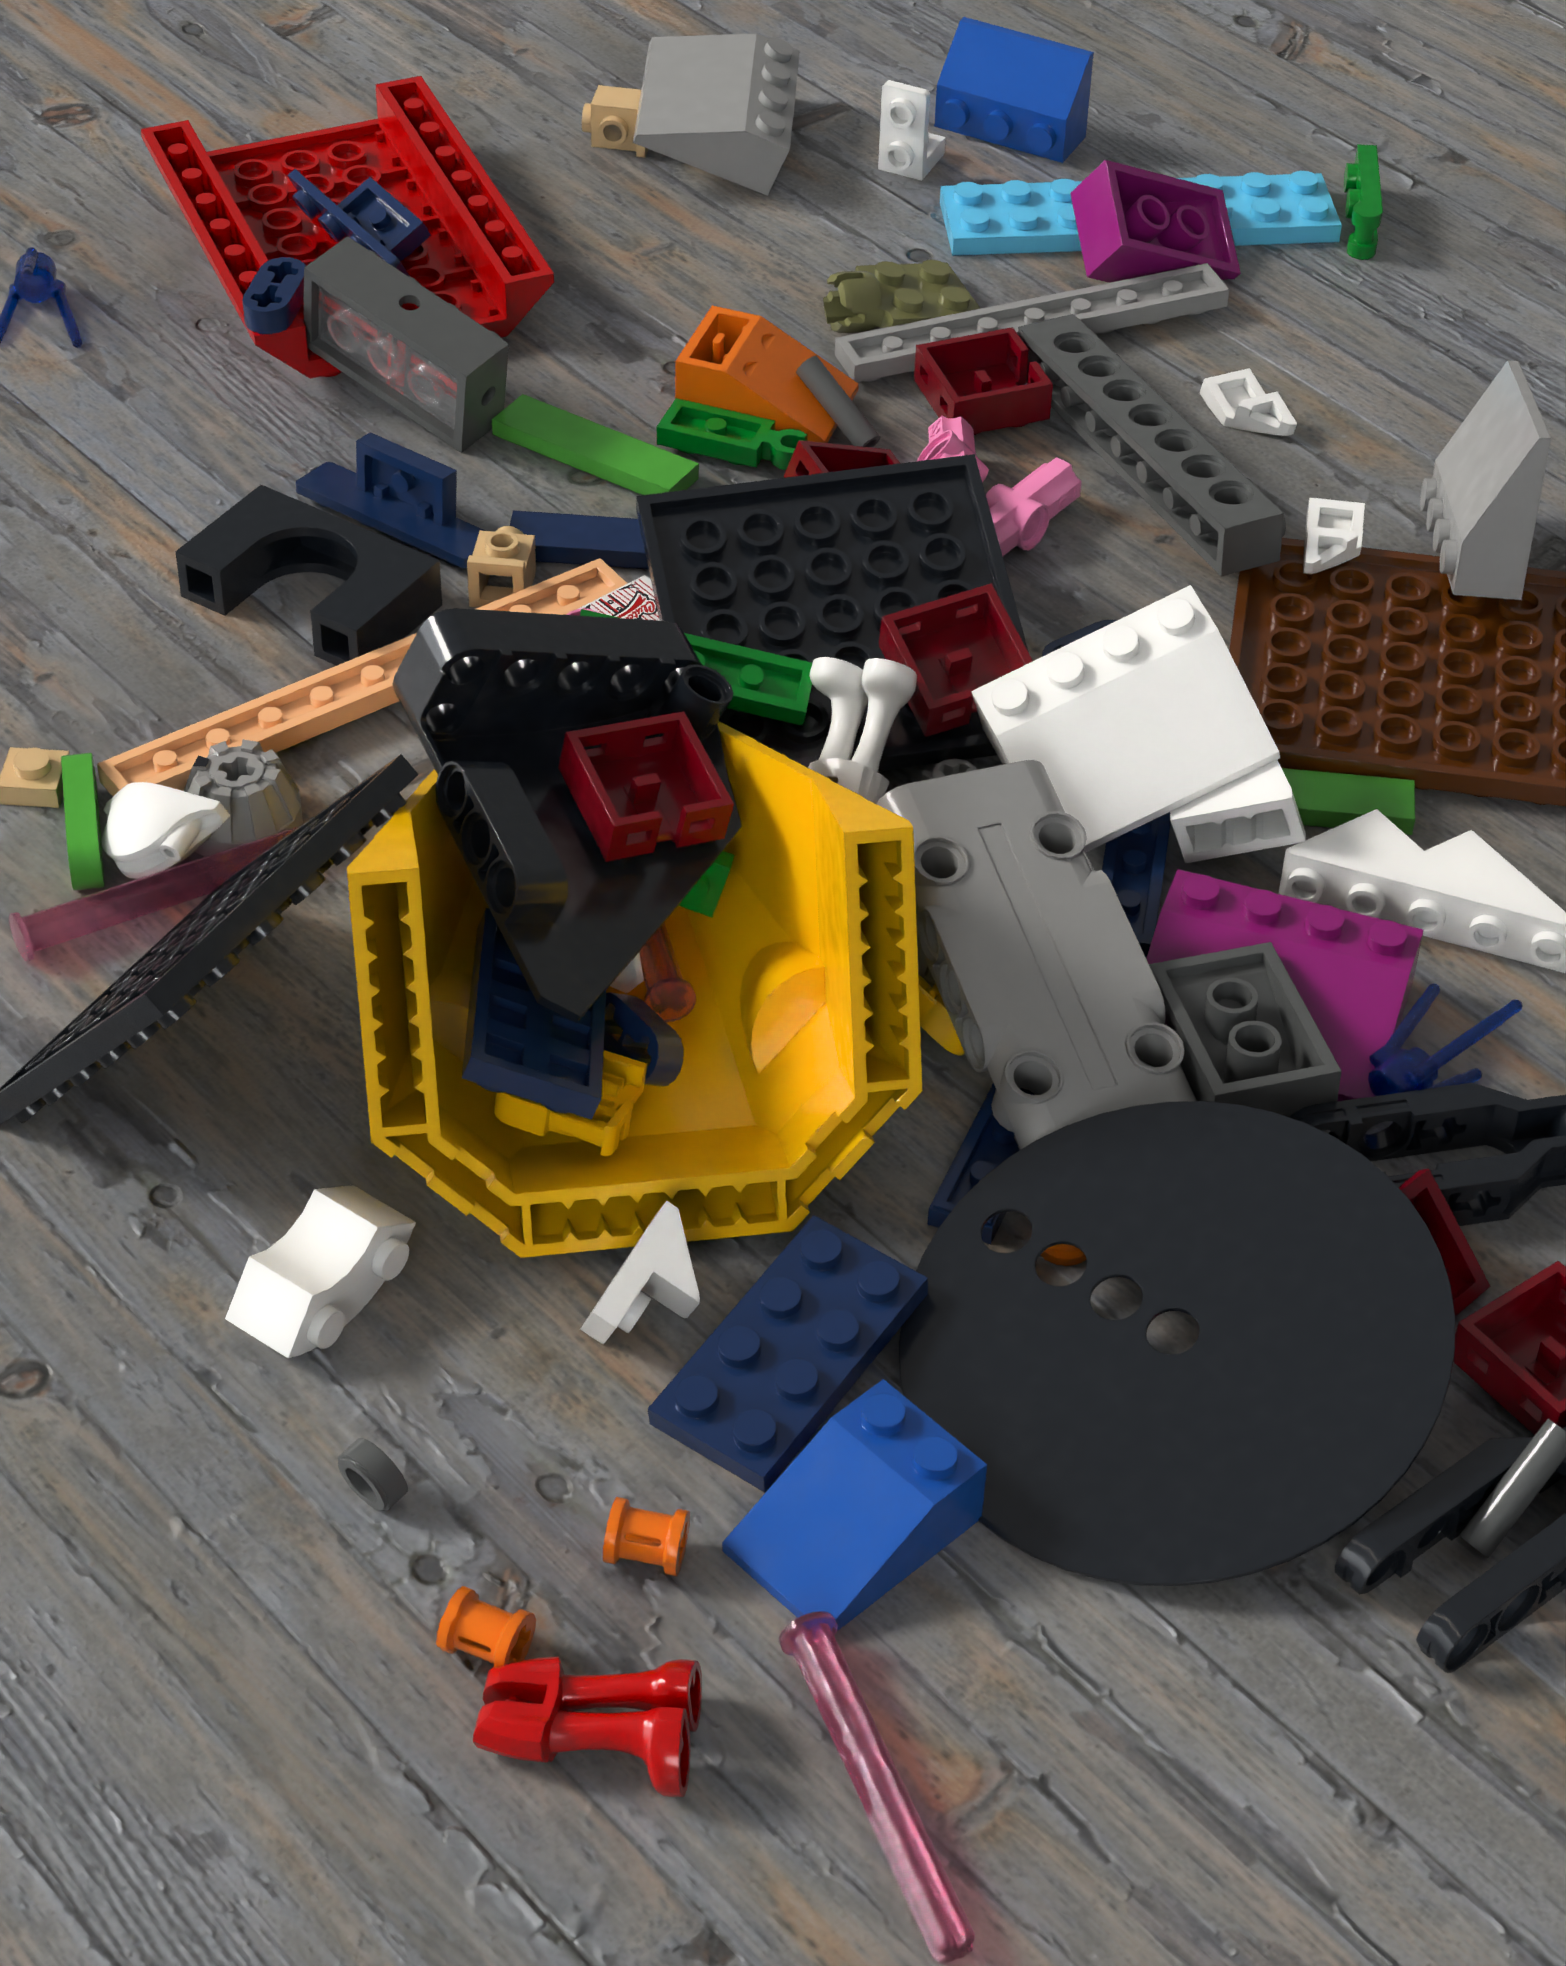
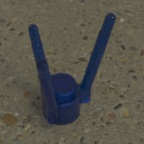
[0,247,82,348]
[1368,983,1523,1096]

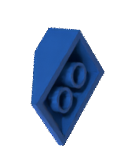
[722,1379,987,1641]

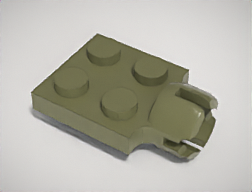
[823,260,981,333]

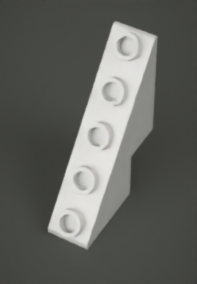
[1278,809,1566,973]

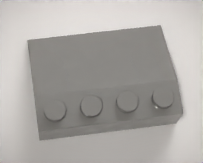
[633,33,800,196]
[1420,360,1551,600]

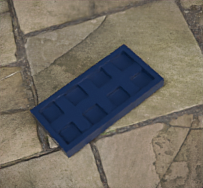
[462,908,606,1120]
[648,1215,928,1493]

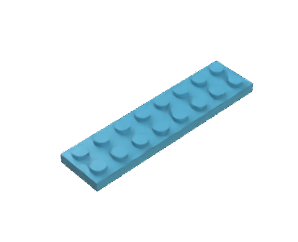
[940,171,1342,256]

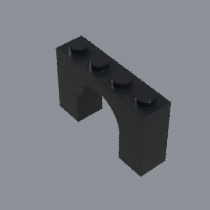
[175,485,442,666]

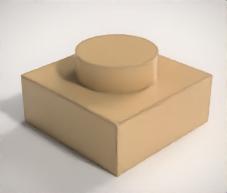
[0,747,70,808]

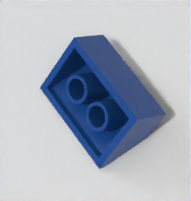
[934,17,1094,163]

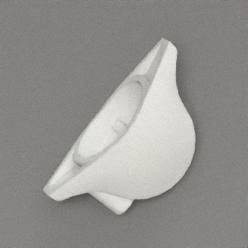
[101,782,230,879]

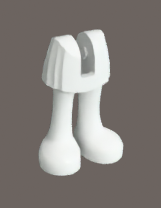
[808,657,917,804]

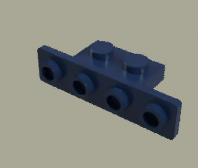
[287,169,431,277]
[296,432,486,568]

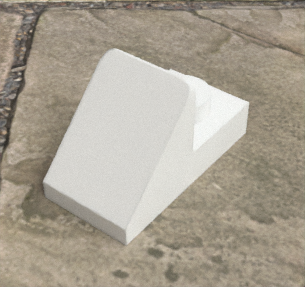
[580,1200,700,1344]

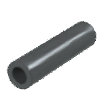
[796,356,880,448]
[1459,1419,1566,1558]

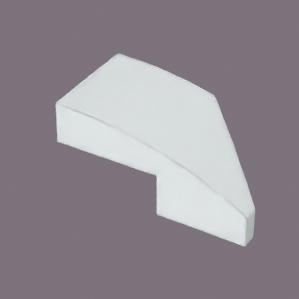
[1200,368,1297,436]

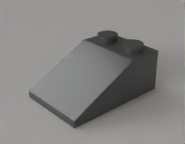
[1149,942,1341,1118]

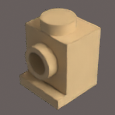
[582,85,649,158]
[467,526,536,608]

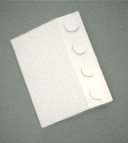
[971,585,1280,853]

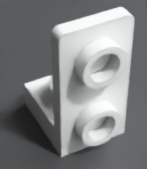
[878,80,946,181]

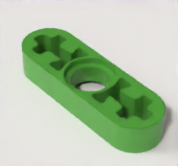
[61,753,105,891]

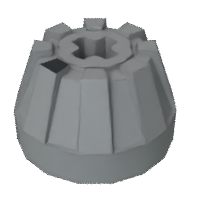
[184,739,303,864]

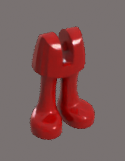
[473,1656,702,1797]

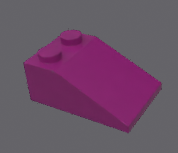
[1070,160,1241,283]

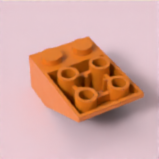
[675,305,859,443]

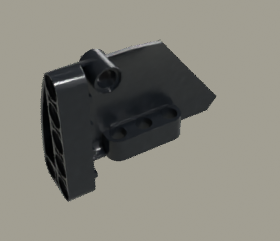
[392,608,742,1023]

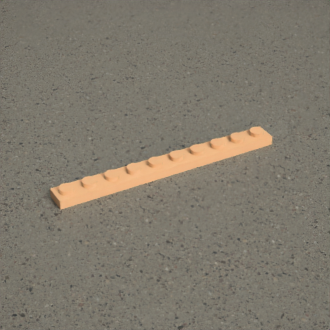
[97,558,628,796]

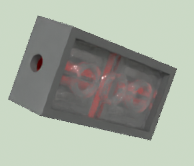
[303,236,509,453]

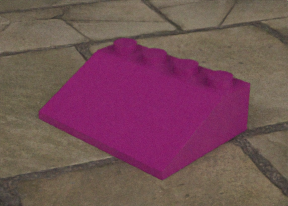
[1146,869,1424,1101]

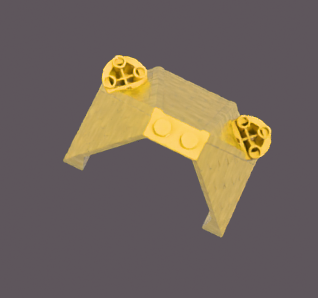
[347,722,923,1258]

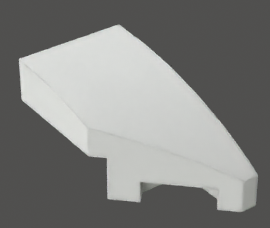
[1303,498,1365,574]

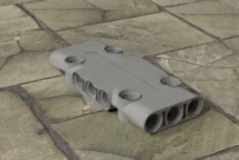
[877,760,1197,1150]

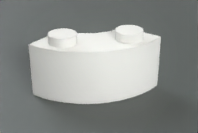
[225,1185,416,1358]

